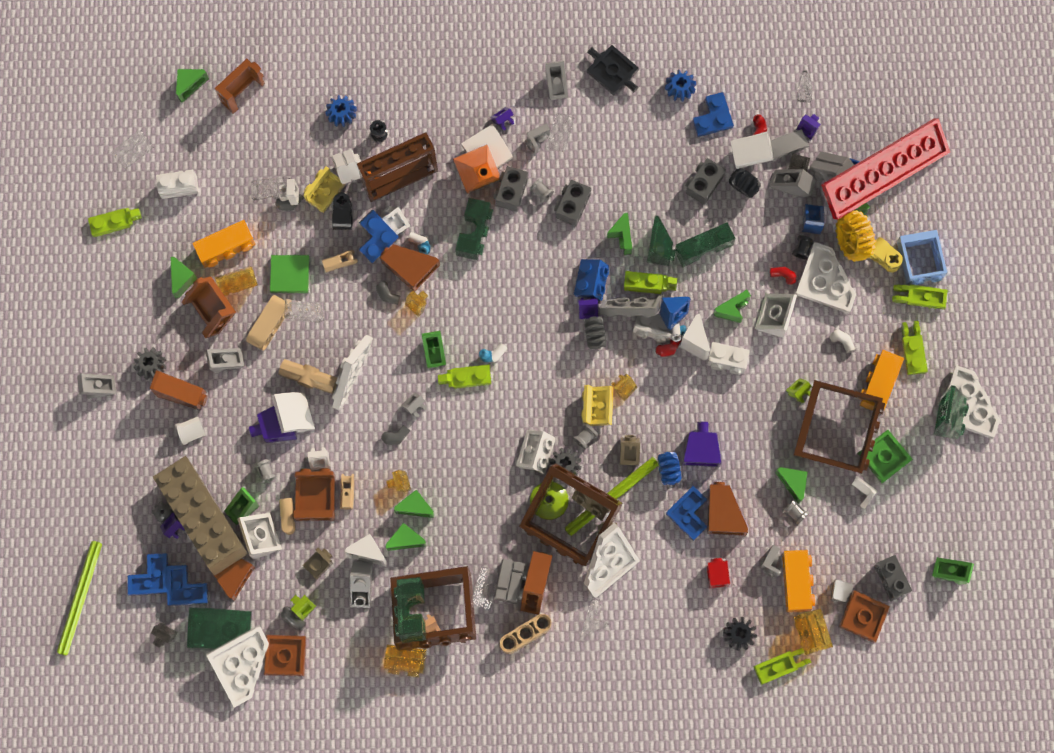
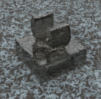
[788,153,810,172]
[151,623,178,648]

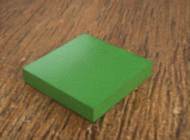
[270,255,310,293]
[857,430,913,483]

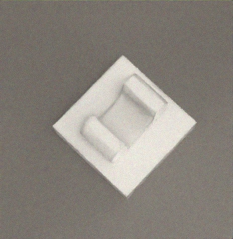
[279,179,299,205]
[308,447,330,471]

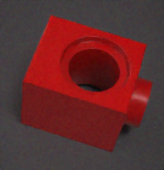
[706,558,730,588]

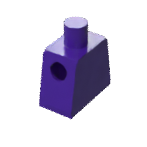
[249,406,297,443]
[683,421,721,467]

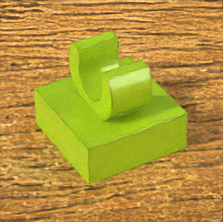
[786,378,812,403]
[290,594,316,621]

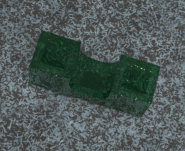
[455,198,494,261]
[675,222,736,268]
[394,577,426,643]

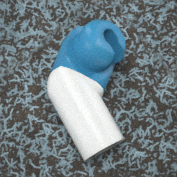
[408,232,431,255]
[671,323,686,342]
[479,343,507,362]

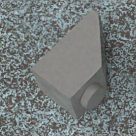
[769,169,816,196]

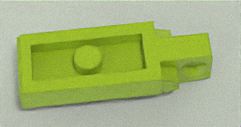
[88,208,142,237]
[624,271,677,294]
[438,364,492,389]

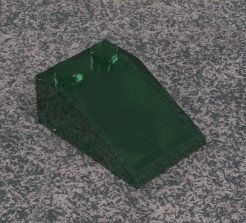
[933,385,969,440]
[187,608,252,650]

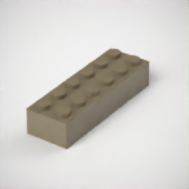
[153,456,248,575]

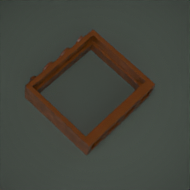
[357,132,438,202]
[794,380,885,474]
[519,464,623,567]
[390,566,476,651]

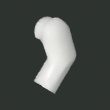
[830,330,855,354]

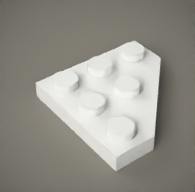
[795,242,856,314]
[332,335,373,410]
[937,365,1000,439]
[584,523,640,599]
[206,625,269,707]

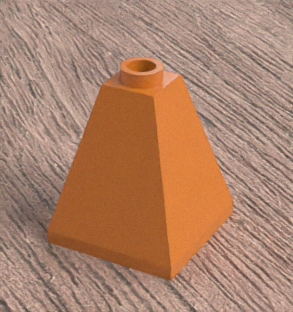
[453,144,500,193]

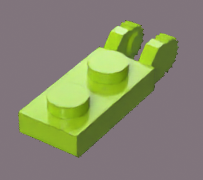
[892,284,948,310]
[901,321,928,375]
[753,647,812,685]

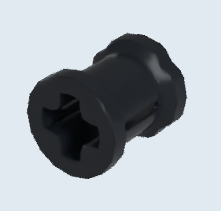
[370,120,388,142]
[792,235,814,260]

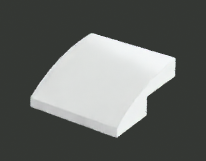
[461,124,513,173]
[272,392,315,433]

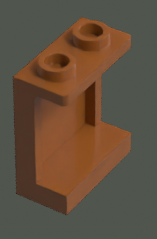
[214,58,265,114]
[182,276,236,338]
[294,468,335,521]

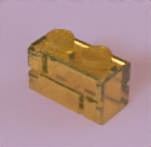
[214,266,258,296]
[793,609,833,655]
[384,644,427,678]

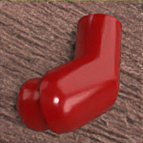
[753,114,767,135]
[770,267,797,285]
[655,339,682,357]

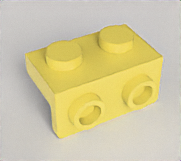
[304,166,346,213]
[581,385,613,426]

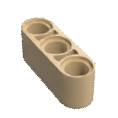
[246,295,291,351]
[500,614,551,654]

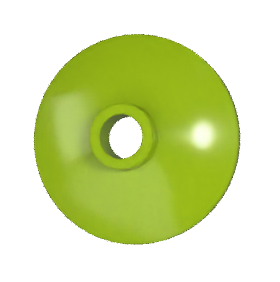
[530,482,569,520]

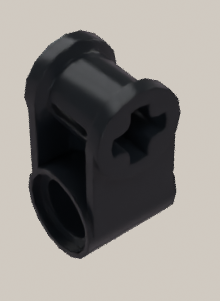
[332,193,353,230]

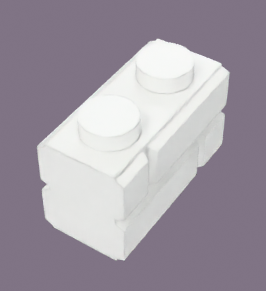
[332,149,361,184]
[156,170,199,199]

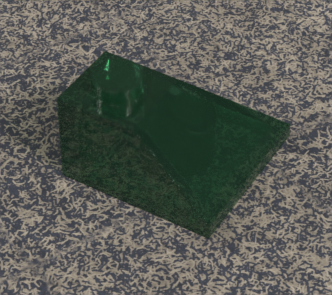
[647,215,676,266]

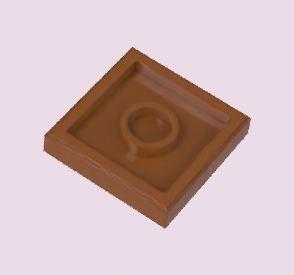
[838,590,890,643]
[264,635,306,676]

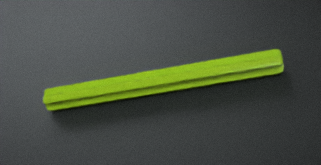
[565,457,658,536]
[57,541,102,656]

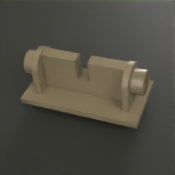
[572,489,611,521]

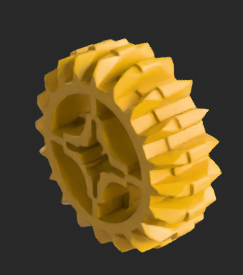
[835,210,876,262]

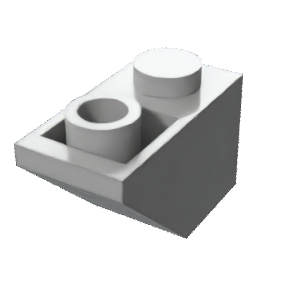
[350,561,373,608]

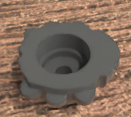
[152,502,174,524]

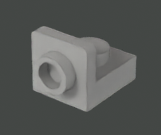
[525,123,550,154]
[760,545,781,578]

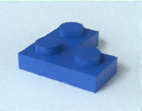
[692,92,734,137]
[358,210,399,263]
[666,486,708,541]
[128,553,168,596]
[167,565,208,606]

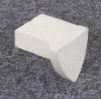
[174,417,205,445]
[852,476,877,509]

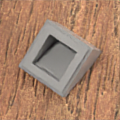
[830,579,853,603]

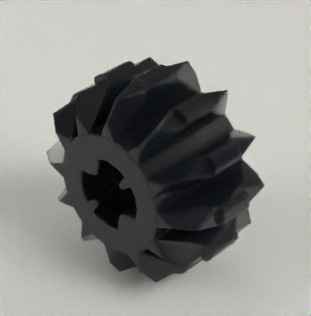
[729,168,761,198]
[723,617,757,651]

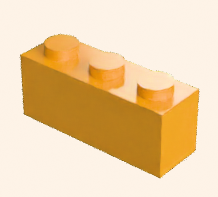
[192,220,256,268]
[860,350,904,411]
[782,550,815,612]

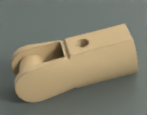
[322,250,358,273]
[340,474,354,510]
[279,498,296,535]

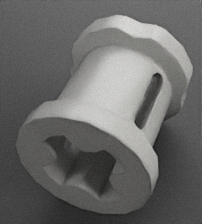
[529,178,554,203]
[573,424,598,449]
[253,459,276,484]
[783,499,809,525]

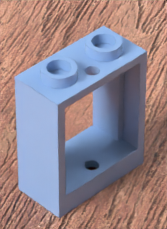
[897,230,947,285]

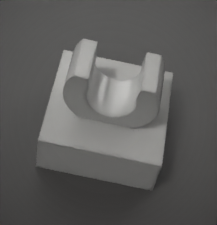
[401,393,427,417]

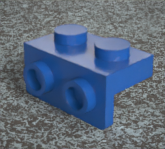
[574,259,609,301]

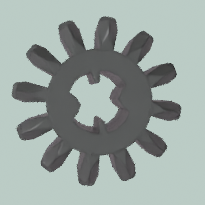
[584,316,607,349]
[134,347,166,380]
[549,448,582,476]

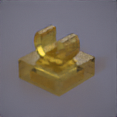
[405,291,428,317]
[611,374,638,401]
[386,470,411,492]

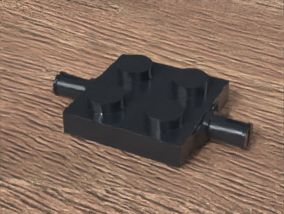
[587,45,639,96]

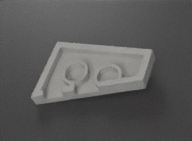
[600,293,663,317]

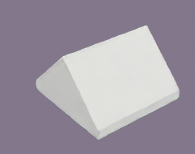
[730,132,773,169]
[755,294,797,338]
[680,314,710,360]
[238,513,282,560]
[345,534,387,567]

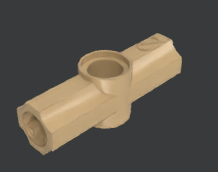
[278,359,337,394]

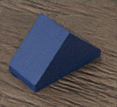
[802,204,825,235]
[659,296,691,330]

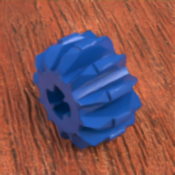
[665,70,696,102]
[325,95,357,127]
[657,452,682,485]

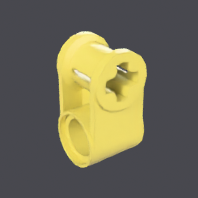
[870,237,903,273]

